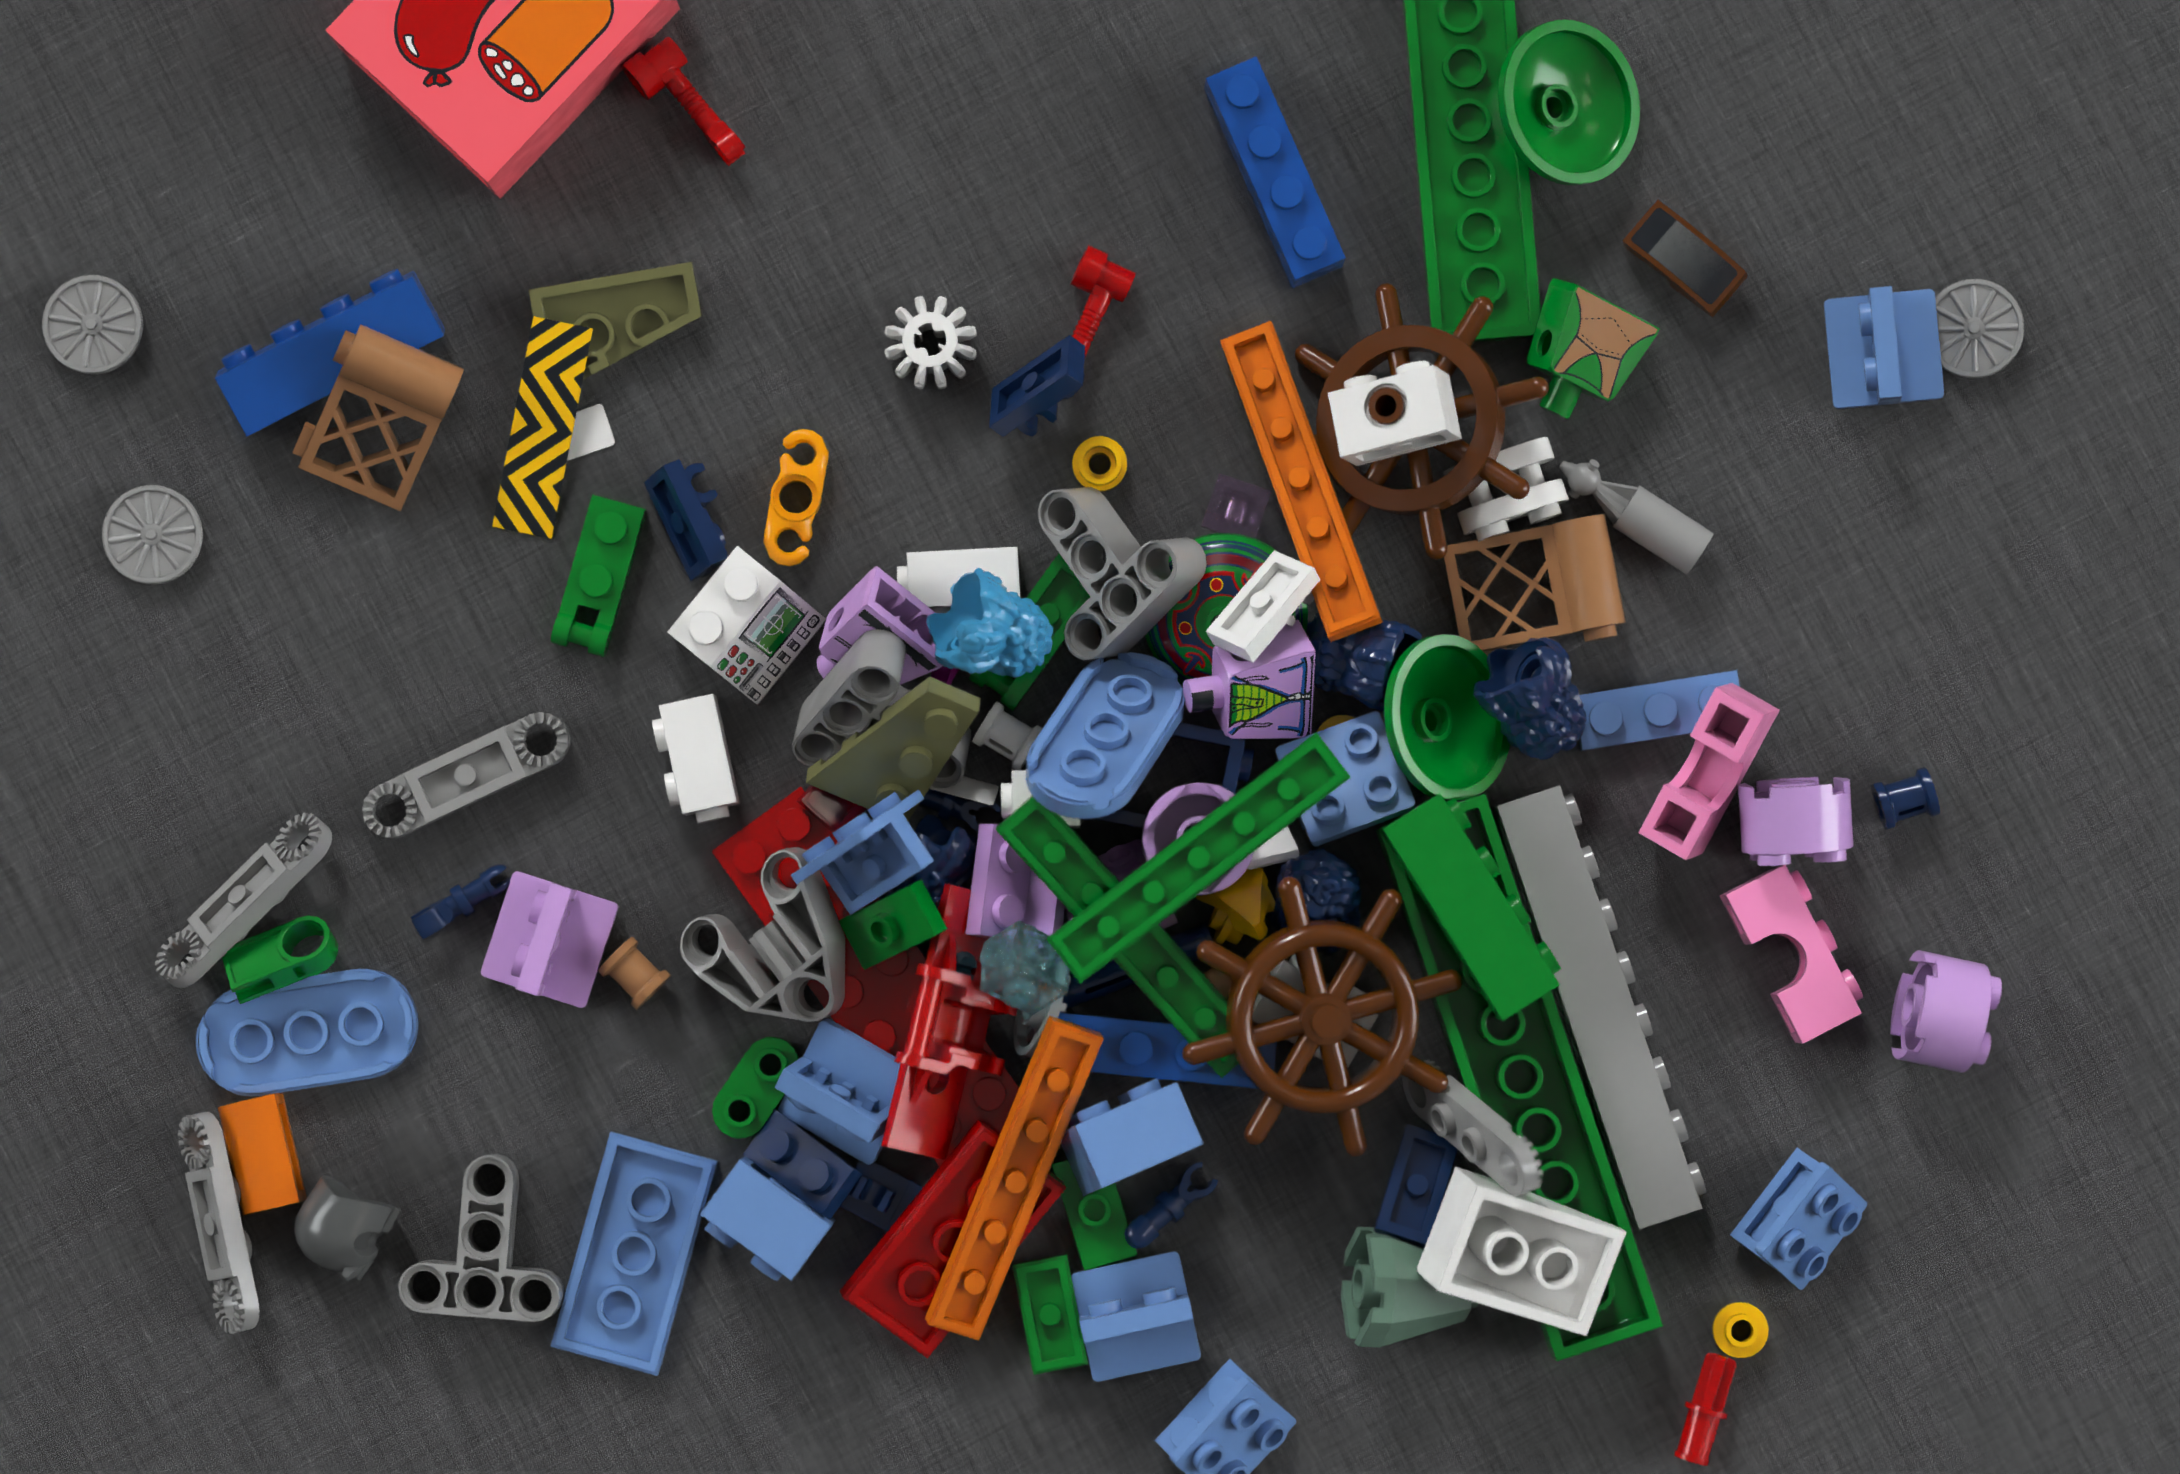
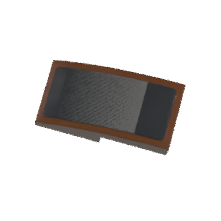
[1623,200,1748,318]

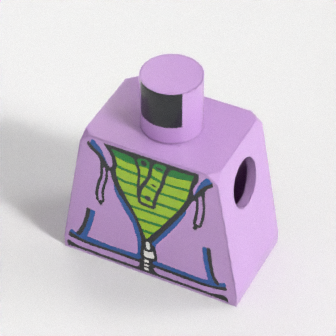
[1183,620,1315,739]

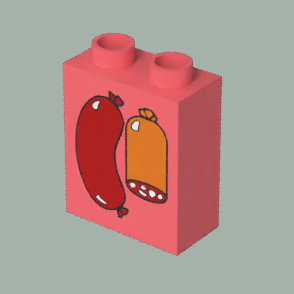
[325,0,680,199]

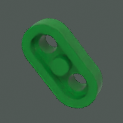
[712,1037,799,1138]

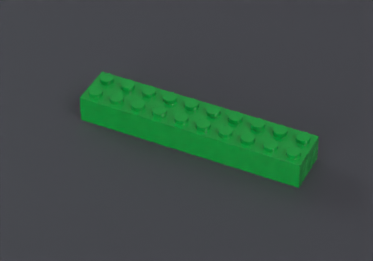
[1375,794,1663,1361]

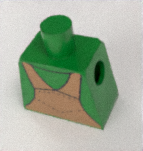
[1527,278,1660,420]

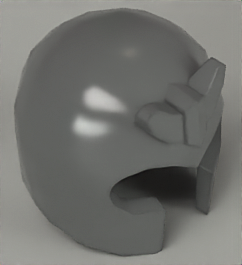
[294,1175,401,1282]

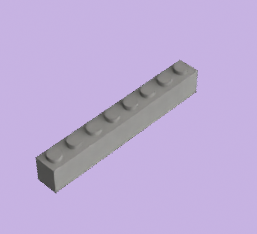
[1493,785,1707,1230]

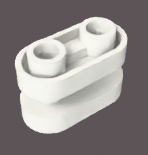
[1443,437,1569,542]

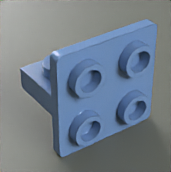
[1824,286,1944,409]
[1276,711,1416,846]
[791,789,934,915]
[775,1018,900,1165]
[1730,1147,1867,1290]
[1071,1251,1201,1382]
[1155,1359,1296,1474]

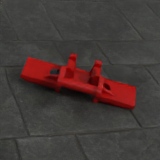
[881,883,1020,1160]

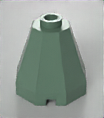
[1341,1226,1478,1348]

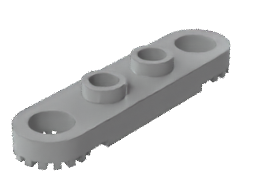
[362,712,570,838]
[155,813,332,988]
[1402,1059,1543,1196]
[178,1111,259,1334]

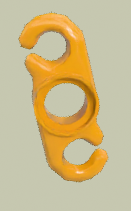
[763,429,829,566]

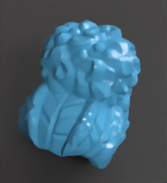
[926,568,1054,678]

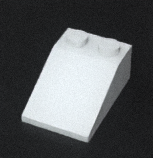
[1417,1167,1627,1336]

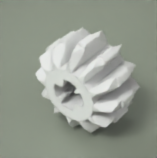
[885,296,977,389]

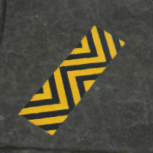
[492,316,593,539]

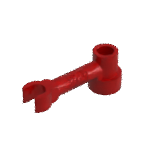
[621,36,746,167]
[1070,245,1136,357]

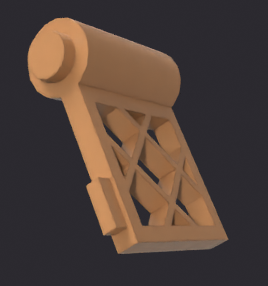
[292,324,464,511]
[1444,514,1626,656]

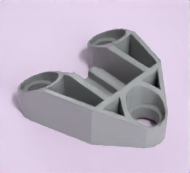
[680,847,845,1022]

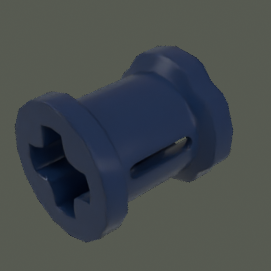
[1871,767,1940,830]

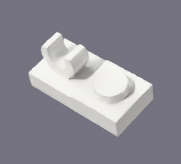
[1206,550,1321,663]

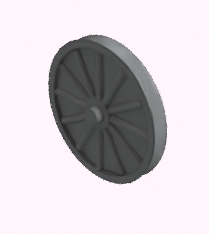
[42,275,143,375]
[1935,279,2024,378]
[102,485,203,585]

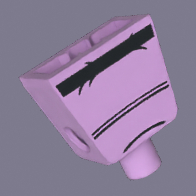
[816,566,943,685]

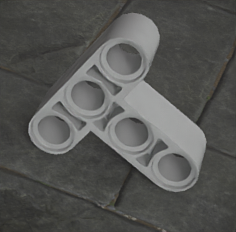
[1038,487,1207,660]
[792,629,971,788]
[398,1153,565,1322]

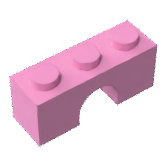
[1638,683,1780,860]
[1719,865,1863,1044]

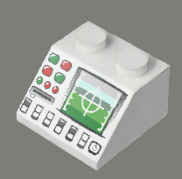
[667,546,826,705]

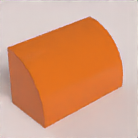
[217,1092,307,1215]

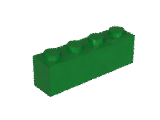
[1379,793,1561,1021]

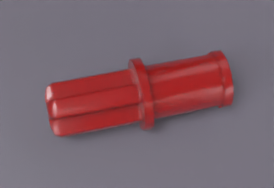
[1674,1353,1737,1466]

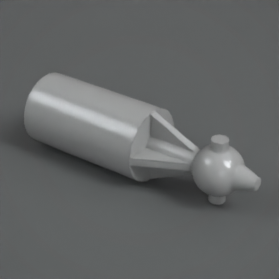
[1559,459,1714,575]

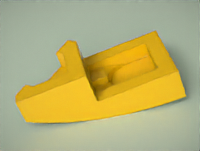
[1196,868,1275,940]

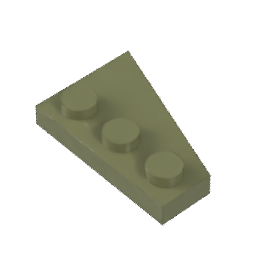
[528,261,702,380]
[806,677,980,821]

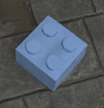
[1061,1078,1203,1196]
[700,1156,836,1281]

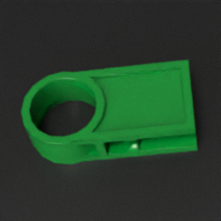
[222,915,338,1004]

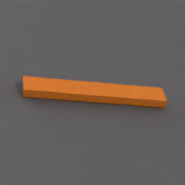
[1220,321,1383,642]
[925,1016,1104,1341]

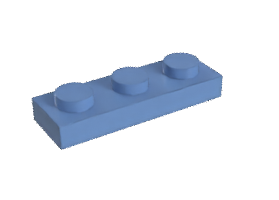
[1579,670,1740,751]

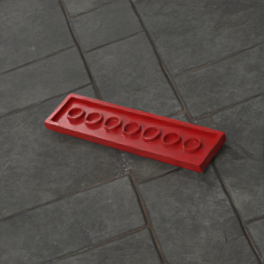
[711,786,1061,1167]

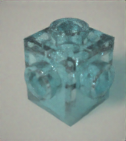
[980,920,1069,1015]

